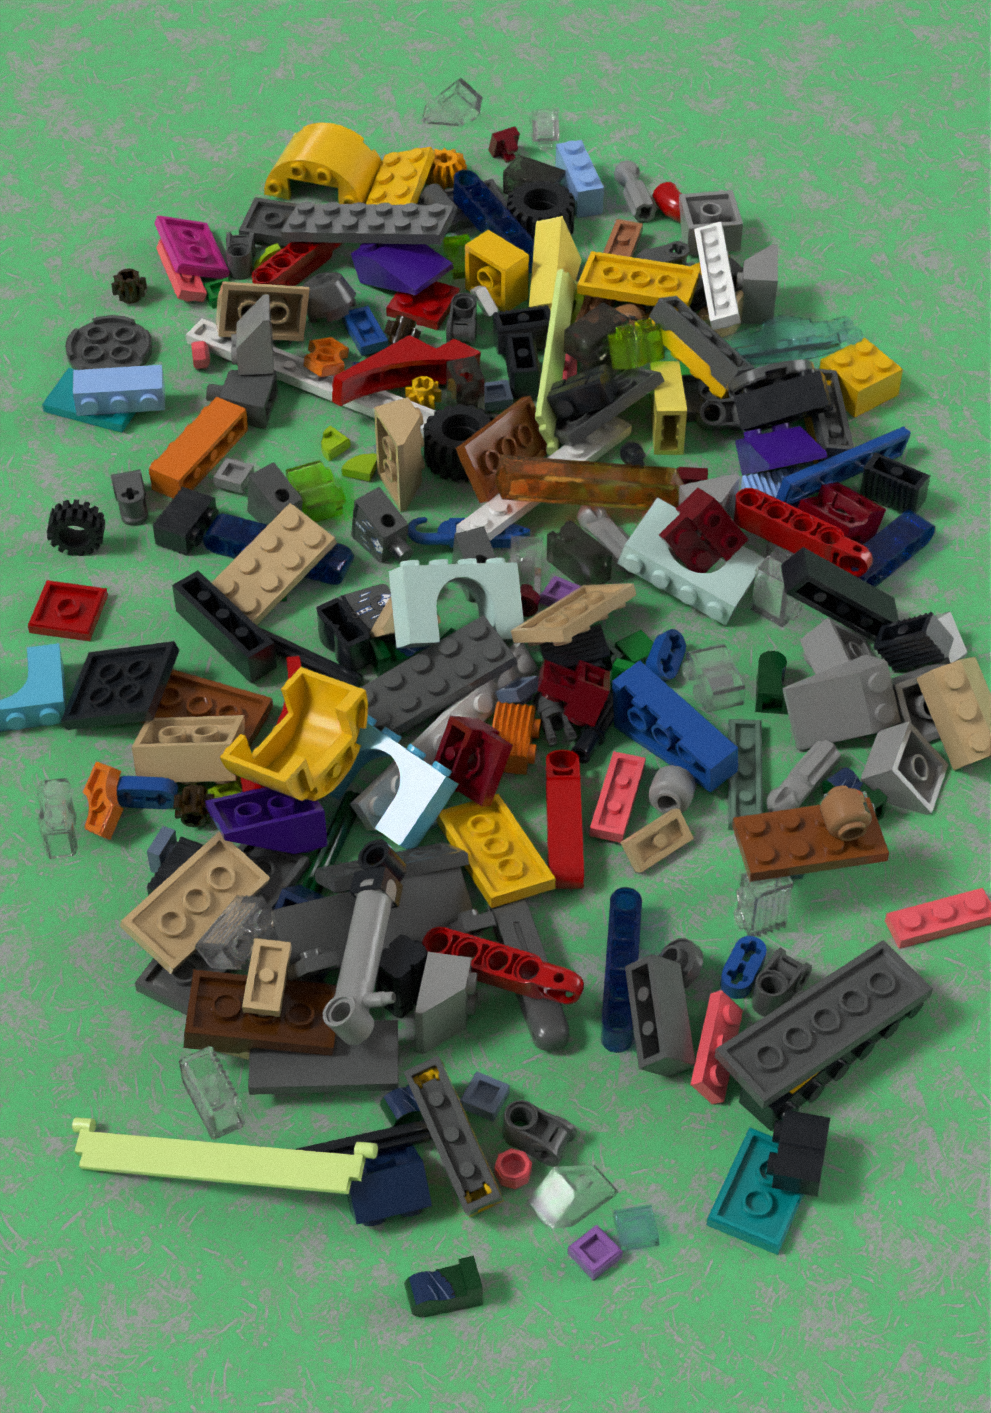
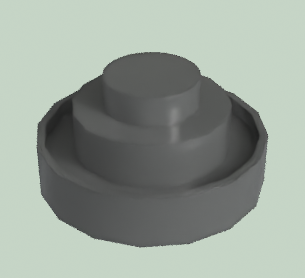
[659,938,703,988]

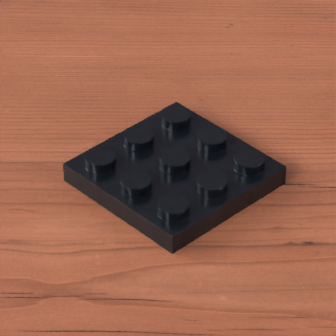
[61,641,180,730]

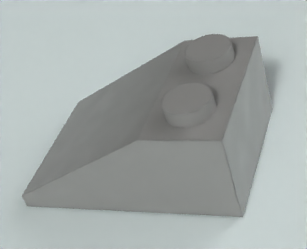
[782,654,901,750]

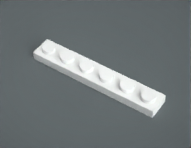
[694,222,741,330]

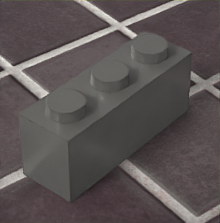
[625,954,695,1077]

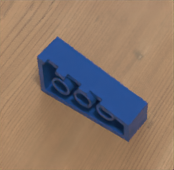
[612,660,738,792]

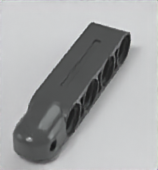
[489,898,569,1051]

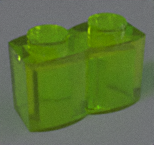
[608,319,665,370]
[285,460,346,523]

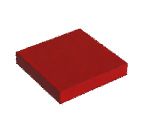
[28,580,108,642]

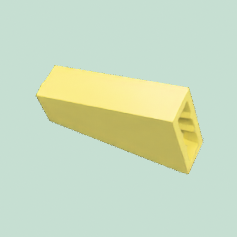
[529,216,582,311]
[649,361,687,455]

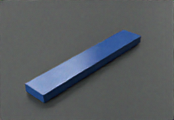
[776,426,911,505]

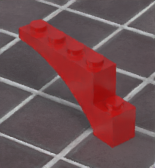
[332,335,481,406]

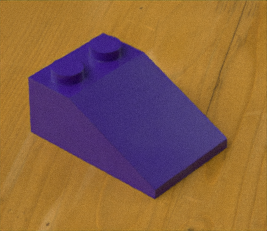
[351,243,454,295]
[735,423,827,475]
[205,787,328,854]

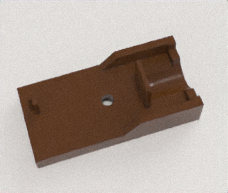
[183,969,337,1056]

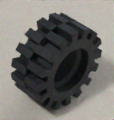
[47,499,105,556]

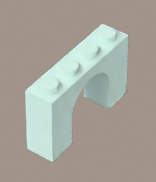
[617,498,766,626]
[388,558,524,648]

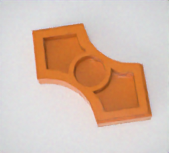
[303,337,349,377]
[83,762,124,840]

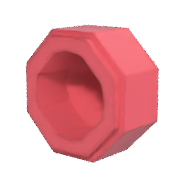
[191,341,210,369]
[494,1148,532,1189]

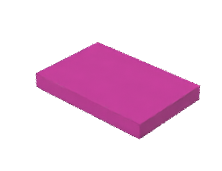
[154,215,230,279]

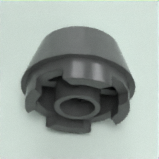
[303,272,357,323]

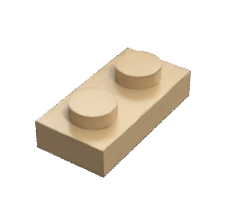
[620,809,694,872]
[242,938,292,1017]

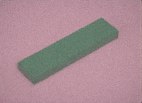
[728,719,763,830]

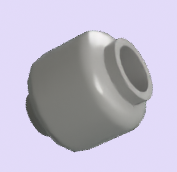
[649,765,696,814]

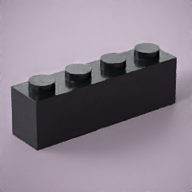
[781,547,899,642]
[172,570,277,684]

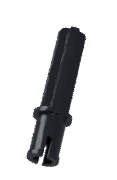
[619,442,646,467]
[571,688,614,764]

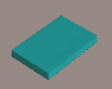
[42,368,136,433]
[706,1127,805,1255]

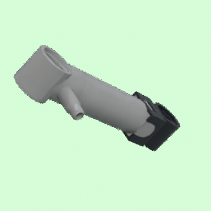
[323,839,406,1045]

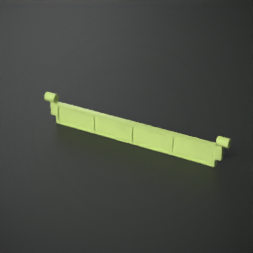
[535,269,578,455]
[72,1117,378,1194]

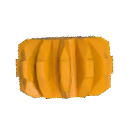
[425,147,467,190]

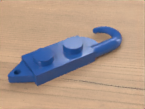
[407,517,530,548]

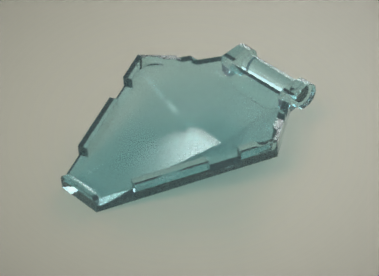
[722,315,863,365]

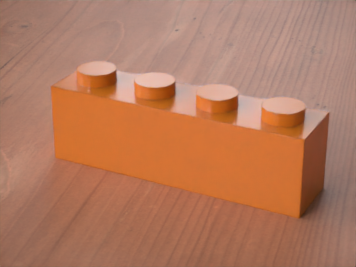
[149,397,248,498]

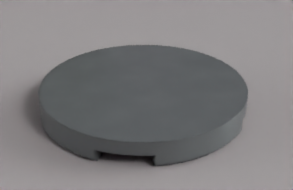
[65,315,152,370]
[727,360,815,398]

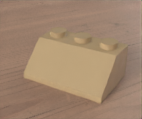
[216,282,310,341]
[374,397,425,512]
[916,657,991,770]
[132,715,245,785]

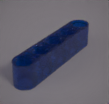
[453,170,534,274]
[851,510,936,587]
[203,513,354,585]
[600,887,642,1053]

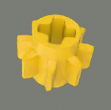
[405,376,442,410]

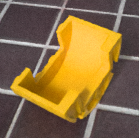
[264,122,382,204]
[220,667,368,801]

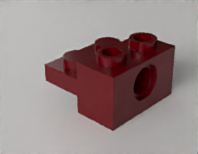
[798,482,886,545]
[659,487,749,573]
[537,660,610,727]
[433,716,513,807]

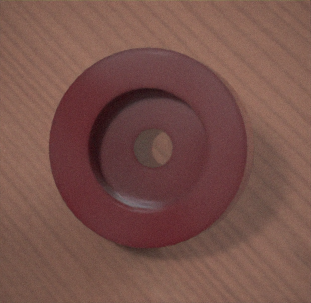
[520,584,540,617]

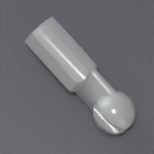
[614,160,657,222]
[577,501,631,574]
[767,739,841,812]

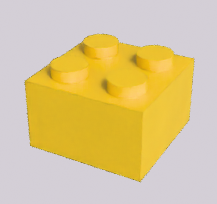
[465,230,529,312]
[819,338,903,418]

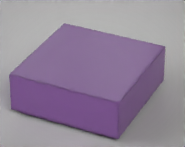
[540,576,581,606]
[567,1225,623,1281]

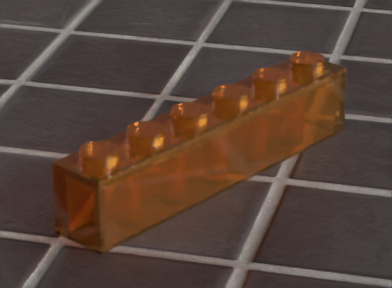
[495,455,684,510]

